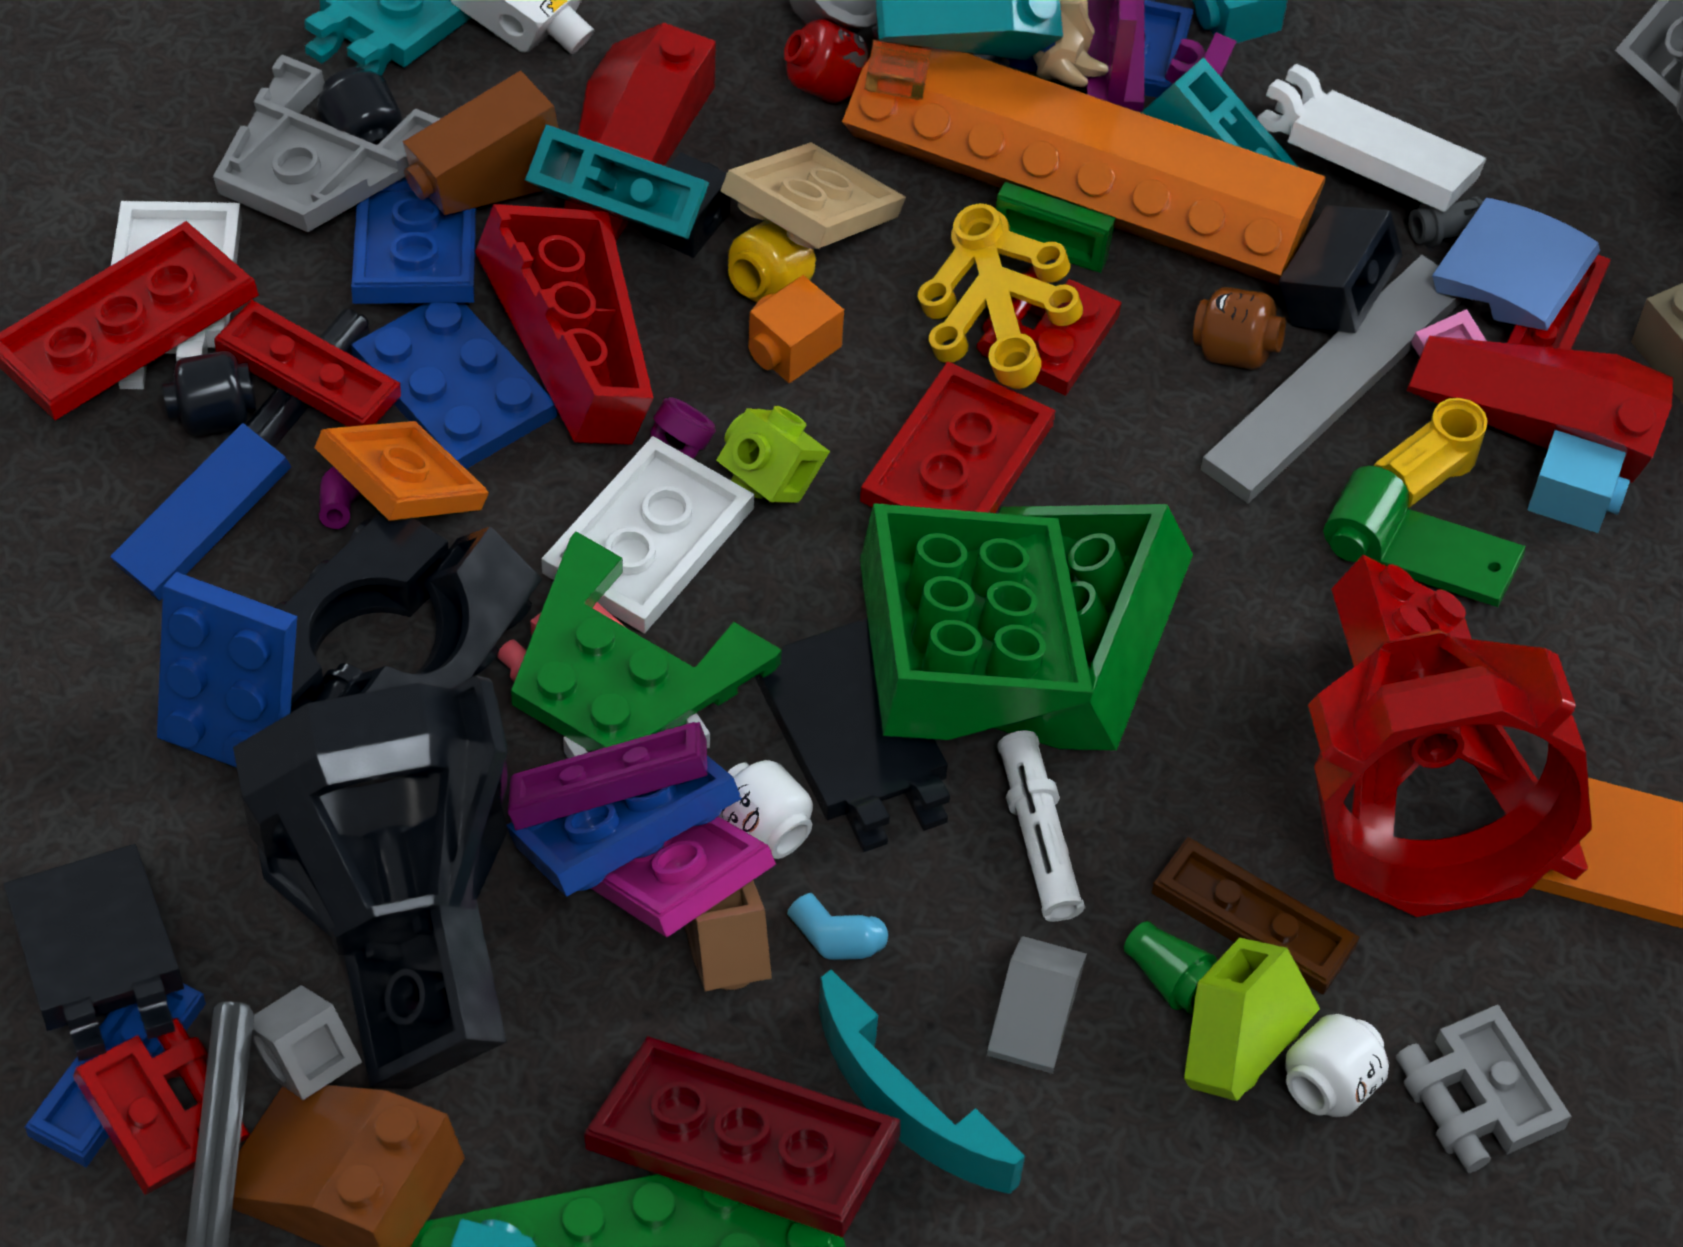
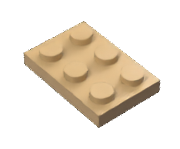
[720,142,906,249]

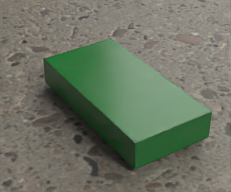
[996,182,1115,273]

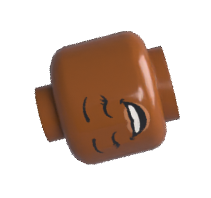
[1193,287,1286,370]

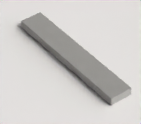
[1200,255,1465,503]

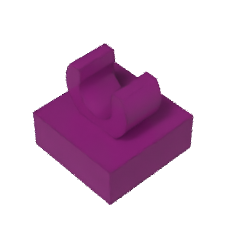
[1165,32,1237,84]

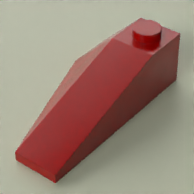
[564,23,716,242]
[1406,335,1673,483]

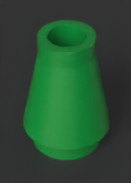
[1124,921,1217,1014]

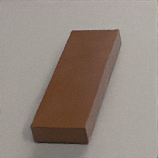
[1151,837,1360,995]

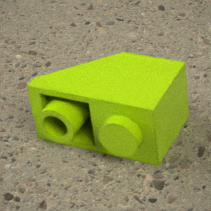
[1184,937,1320,1101]

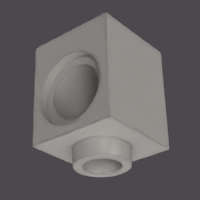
[251,985,362,1100]

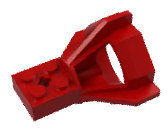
[1308,554,1592,917]

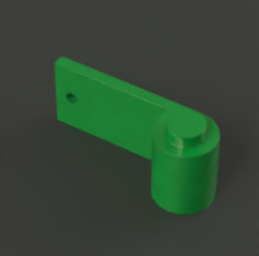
[1323,465,1526,607]

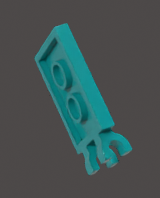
[304,0,472,76]

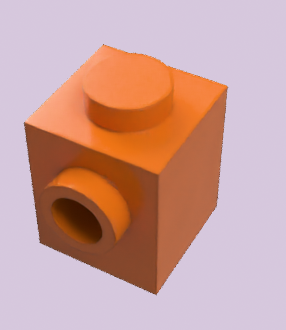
[748,275,844,384]

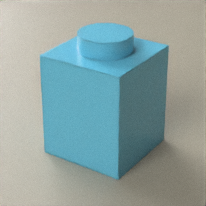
[1527,430,1630,533]

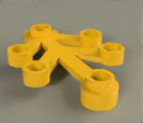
[918,204,1083,389]

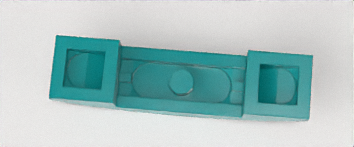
[819,970,1025,1194]

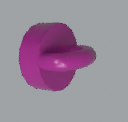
[650,397,716,459]

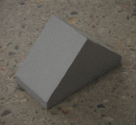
[987,936,1087,1074]

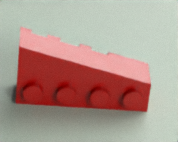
[475,204,654,444]

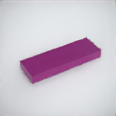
[508,722,707,830]

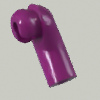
[319,466,362,529]

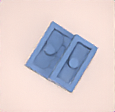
[1432,197,1600,331]

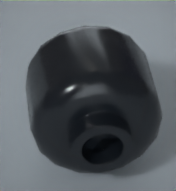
[317,67,403,145]
[162,351,257,436]

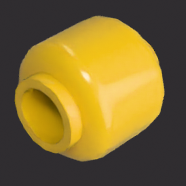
[728,220,816,302]

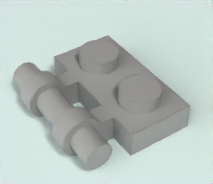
[1396,1004,1571,1173]

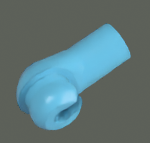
[787,893,888,960]

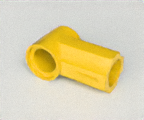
[1374,398,1488,508]

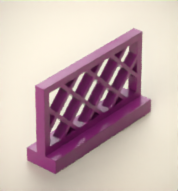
[1085,0,1144,113]

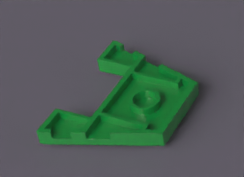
[511,531,782,752]

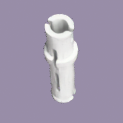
[997,730,1085,922]

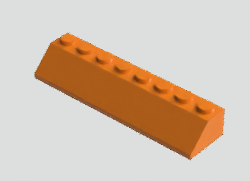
[842,41,1326,285]

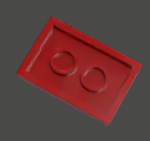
[860,361,1056,513]

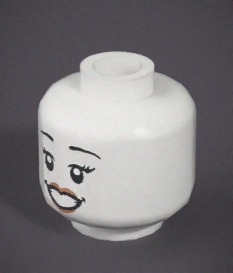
[719,760,813,859]
[1285,1014,1389,1117]

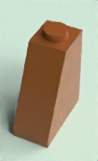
[403,70,559,215]

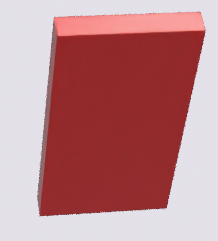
[0,221,259,421]

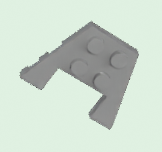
[213,55,440,232]

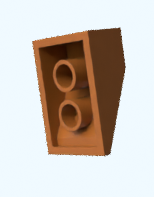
[232,1085,465,1247]

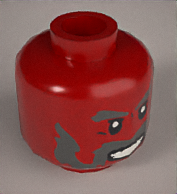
[784,19,870,103]

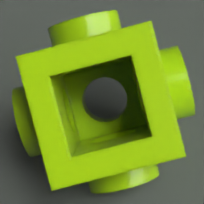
[716,406,830,503]

